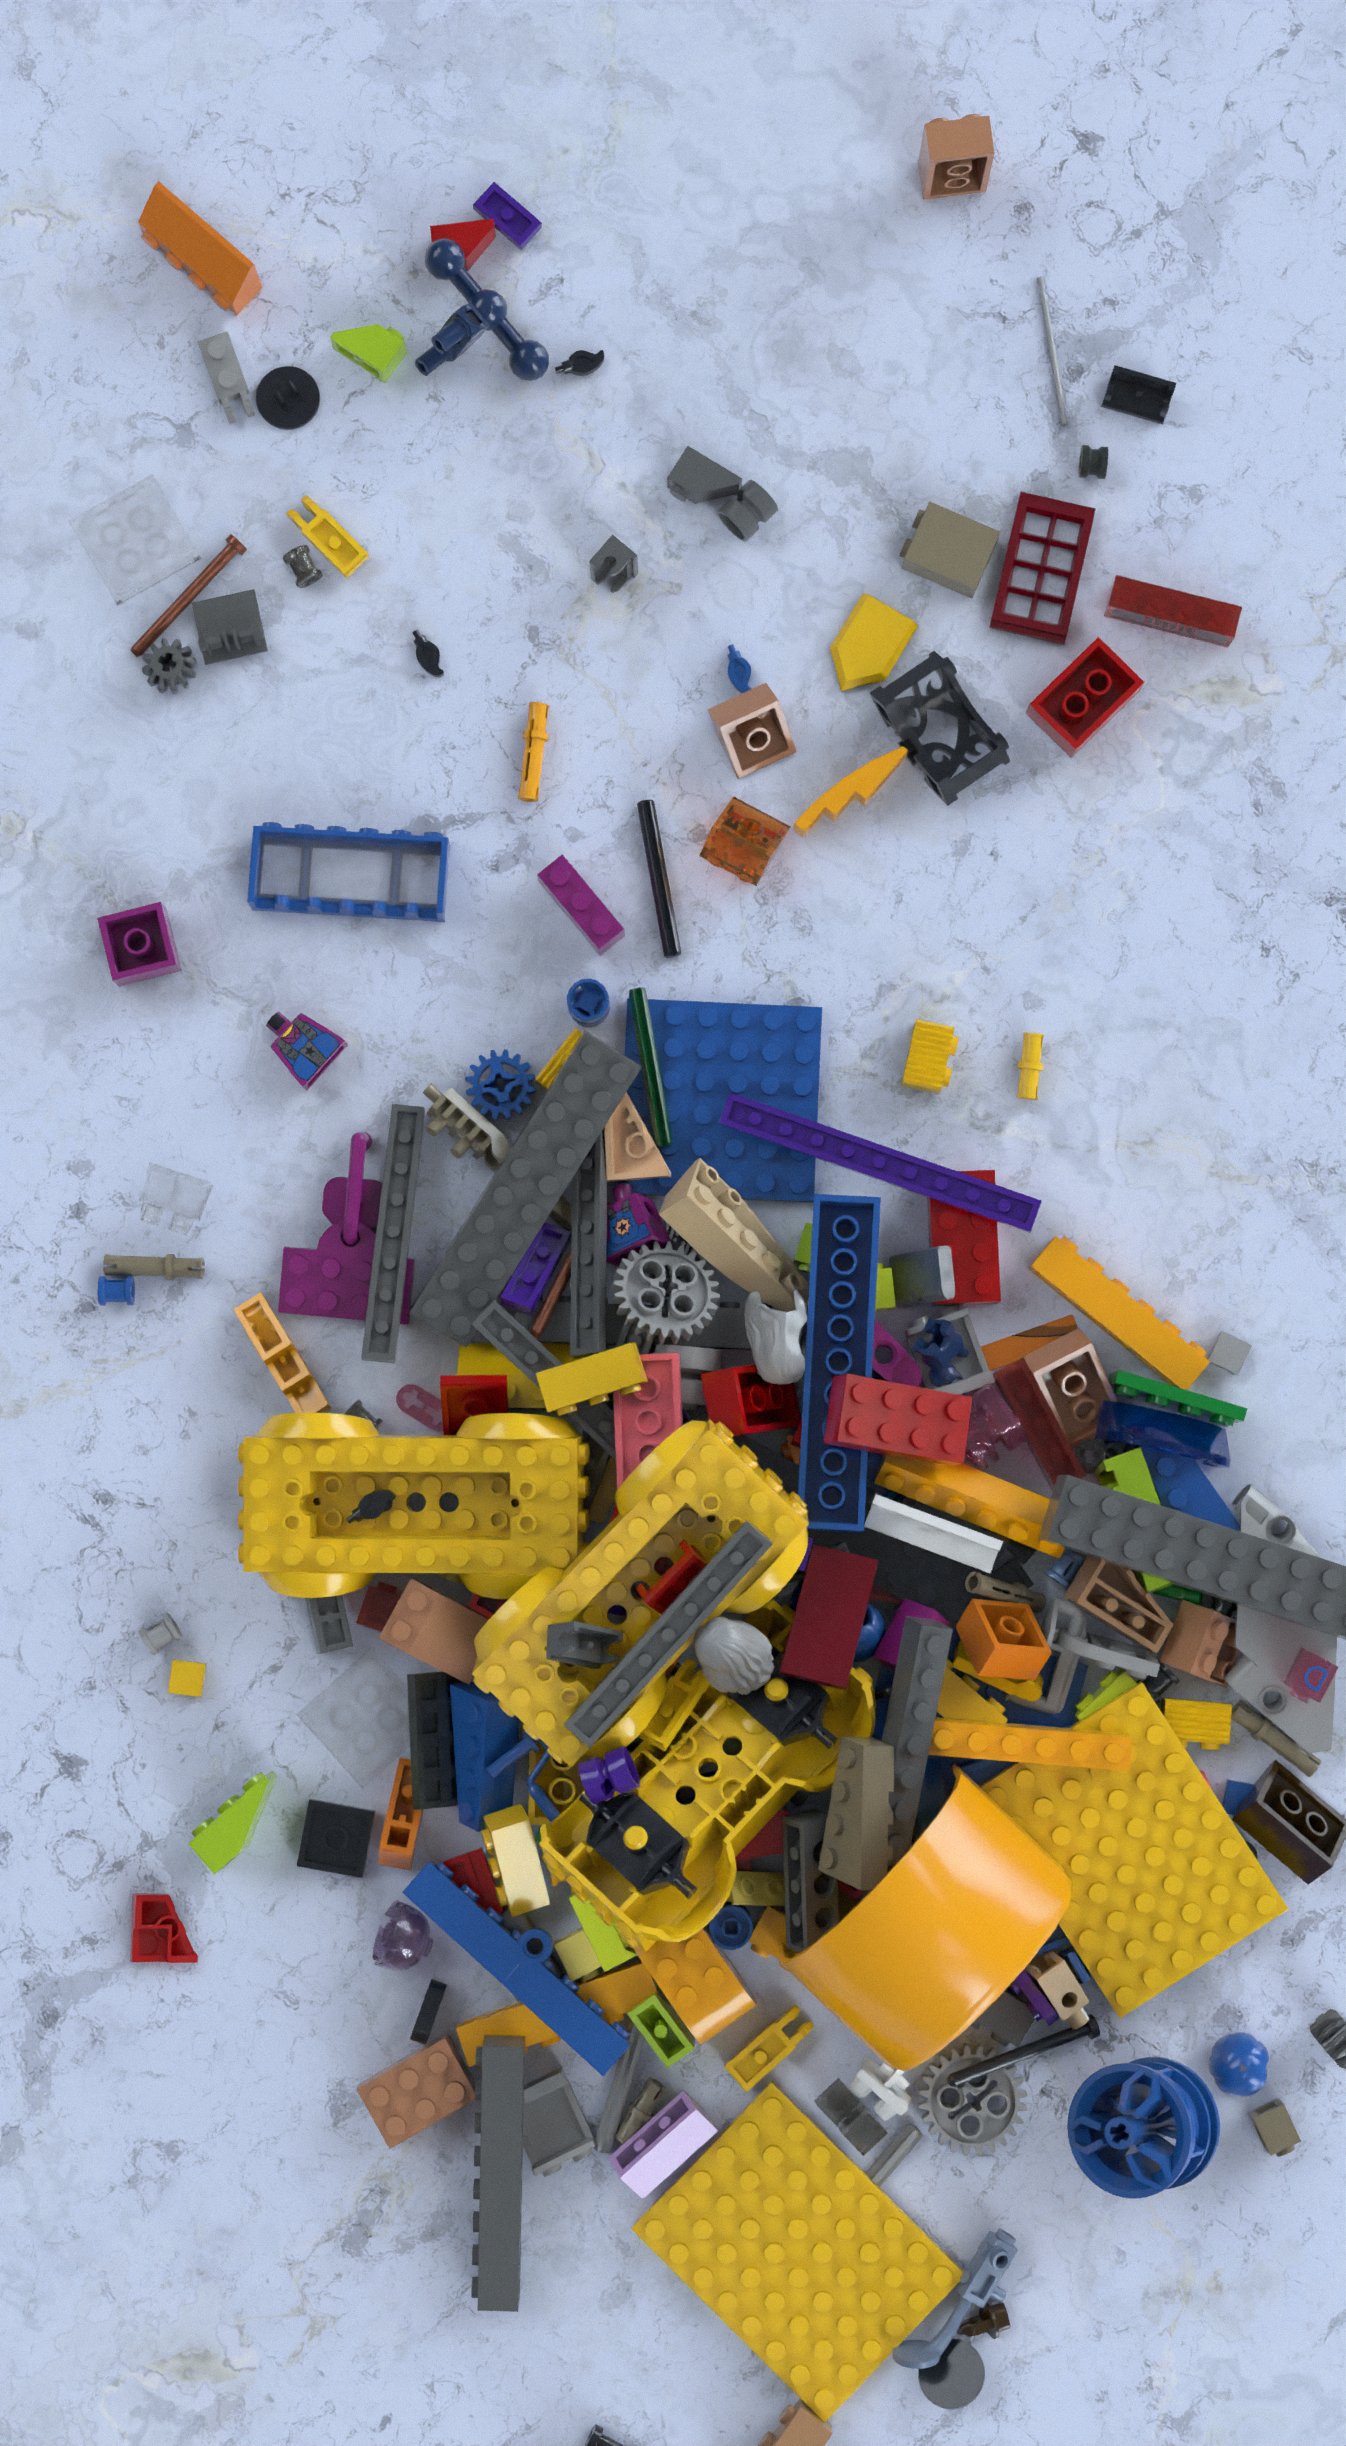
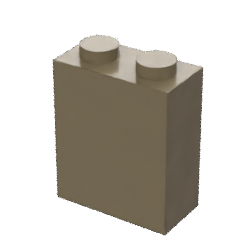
[899,501,1000,598]

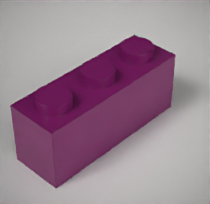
[537,854,625,956]

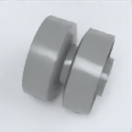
[652,1344,722,1411]

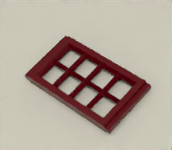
[989,492,1096,645]

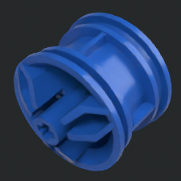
[1067,2057,1220,2199]

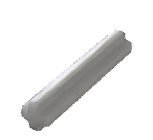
[866,2123,923,2187]

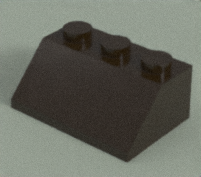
[1232,1760,1346,1885]

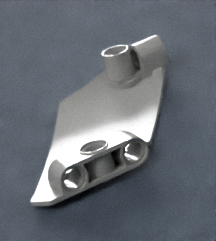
[1224,1484,1337,1754]

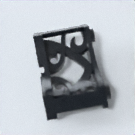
[870,651,1010,806]

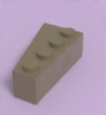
[818,1737,895,1890]

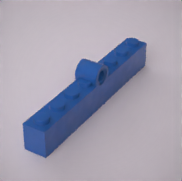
[402,1861,632,2076]

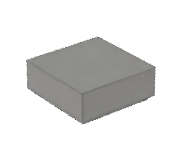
[1207,1331,1252,1375]

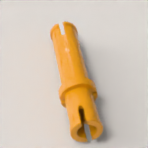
[518,702,549,802]

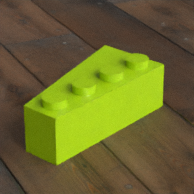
[1094,1447,1174,1593]

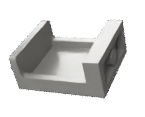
[904,1304,995,1395]
[523,2067,596,2177]

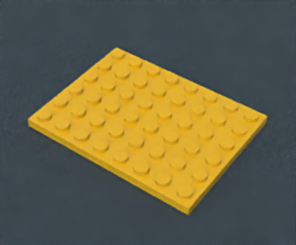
[979,1681,1289,2018]
[631,2081,964,2422]

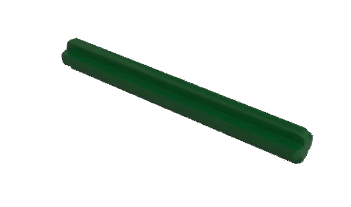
[629,987,673,1148]

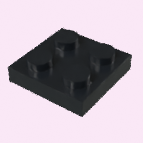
[297,1799,376,1878]

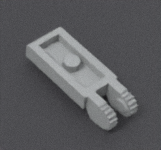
[198,331,255,424]

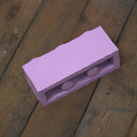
[608,2090,718,2199]

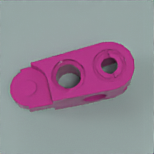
[872,1319,922,1387]

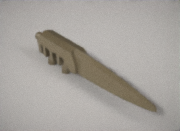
[423,1083,572,1234]

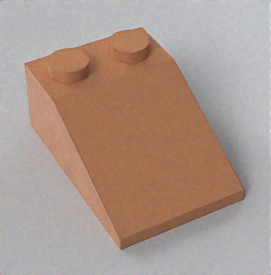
[1021,1328,1126,1452]
[379,1578,489,1685]

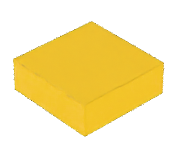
[168,1659,207,1697]

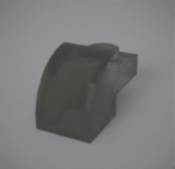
[814,2077,888,2156]

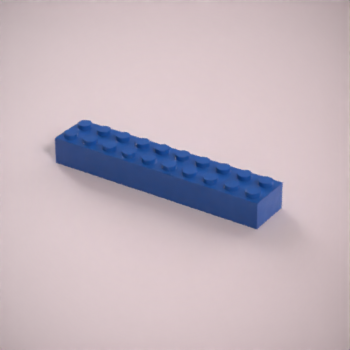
[798,1194,881,1533]

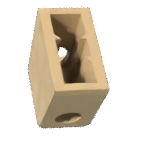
[1024,1950,1089,2029]

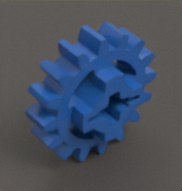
[465,1049,536,1121]

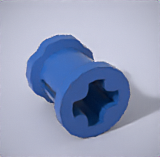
[97,1276,135,1306]

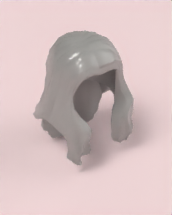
[744,1289,807,1384]
[694,1617,774,1695]

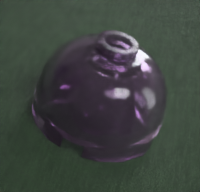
[372,1900,433,1971]

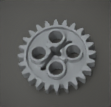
[611,1241,720,1344]
[918,2043,1027,2156]

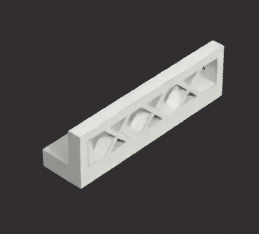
[864,1494,1003,1573]

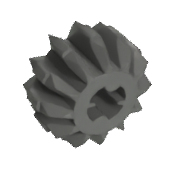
[142,638,198,694]
[1310,2009,1346,2069]

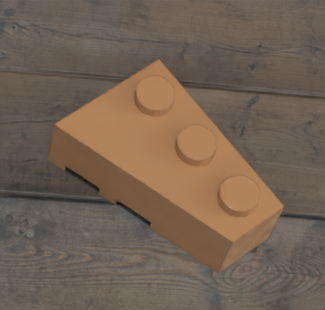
[1063,1556,1174,1653]
[758,2399,833,2446]

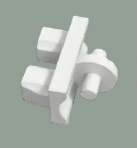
[850,2056,913,2121]

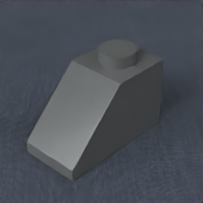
[667,446,742,504]

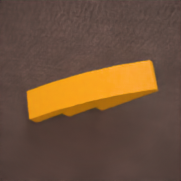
[793,746,908,838]
[233,1292,332,1413]

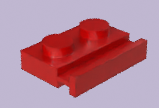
[436,1847,505,1913]

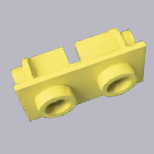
[726,1871,785,1906]

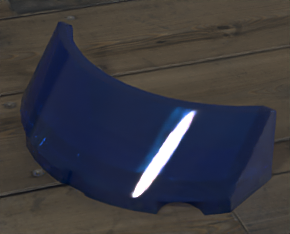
[1095,1400,1231,1468]

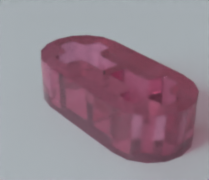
[396,1384,443,1431]

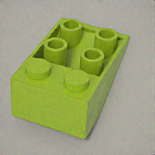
[188,1771,277,1875]

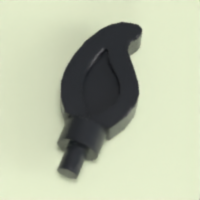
[555,350,604,376]
[413,630,444,677]
[346,1490,396,1524]

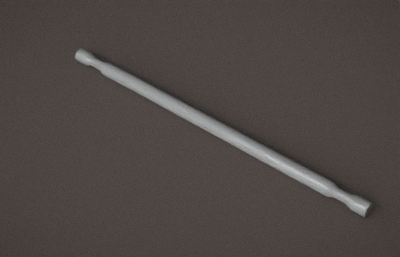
[1037,276,1068,426]

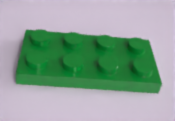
[1109,1370,1248,1427]

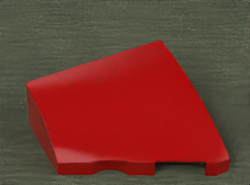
[130,1893,198,1963]

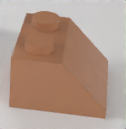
[708,683,797,779]

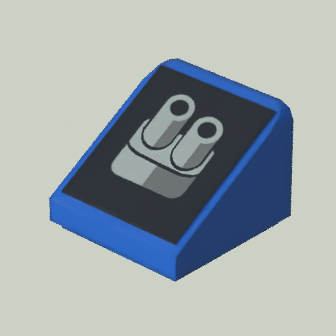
[1057,1946,1091,1984]

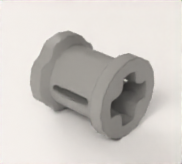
[139,1613,183,1655]

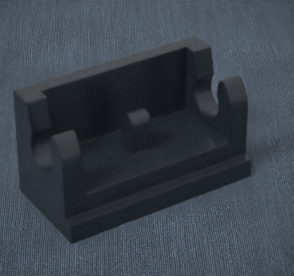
[1101,365,1176,425]

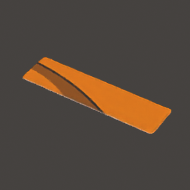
[981,1315,1078,1371]

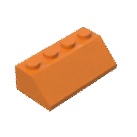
[138,181,262,315]

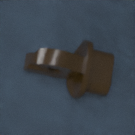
[957,2302,1011,2339]

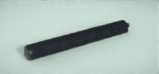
[637,800,681,958]

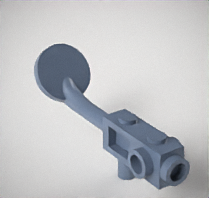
[892,2228,1018,2369]

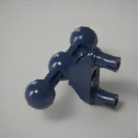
[415,238,549,381]

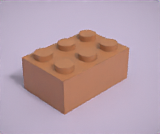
[918,114,995,200]
[357,2032,476,2149]

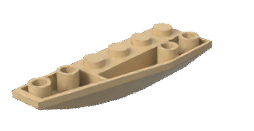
[659,1158,809,1324]

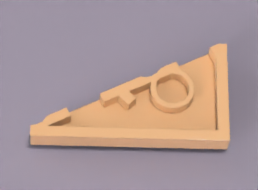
[604,1092,671,1182]

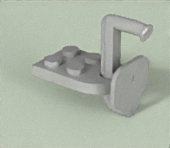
[1004,1597,1160,1714]

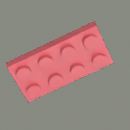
[613,1353,683,1490]

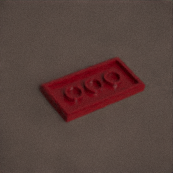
[780,1544,879,1691]

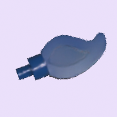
[727,644,751,693]

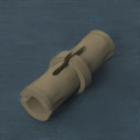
[615,2077,667,2144]

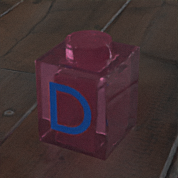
[1283,1647,1339,1704]

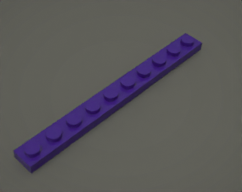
[719,1092,1042,1233]

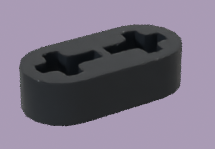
[410,1979,447,2045]

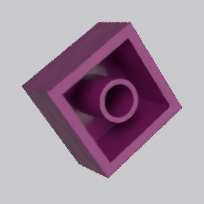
[97,902,182,987]

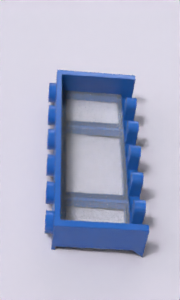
[247,822,450,922]

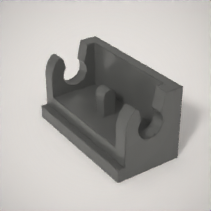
[589,534,638,593]
[305,1595,353,1654]
[546,1621,624,1669]

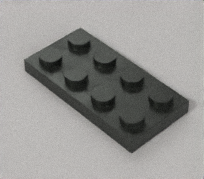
[407,1671,464,1810]

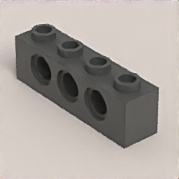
[782,1809,839,1953]

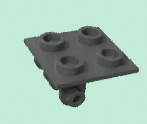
[192,589,268,665]

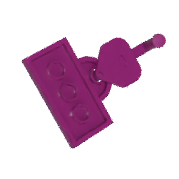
[278,1132,415,1325]

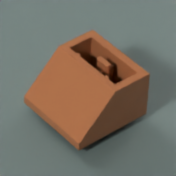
[1159,1599,1240,1688]

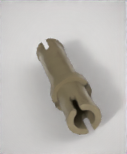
[103,1254,205,1280]
[965,1572,1046,1613]
[1231,1700,1321,1777]

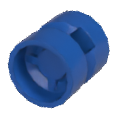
[567,978,610,1027]
[709,1902,753,1950]

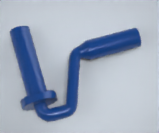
[486,1732,561,1822]

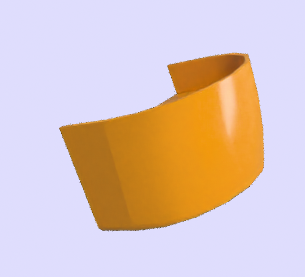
[777,1763,1073,2071]

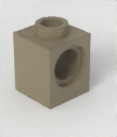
[1248,2098,1301,2157]

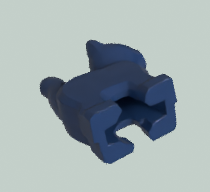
[912,1318,969,1387]

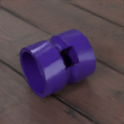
[578,1746,640,1805]

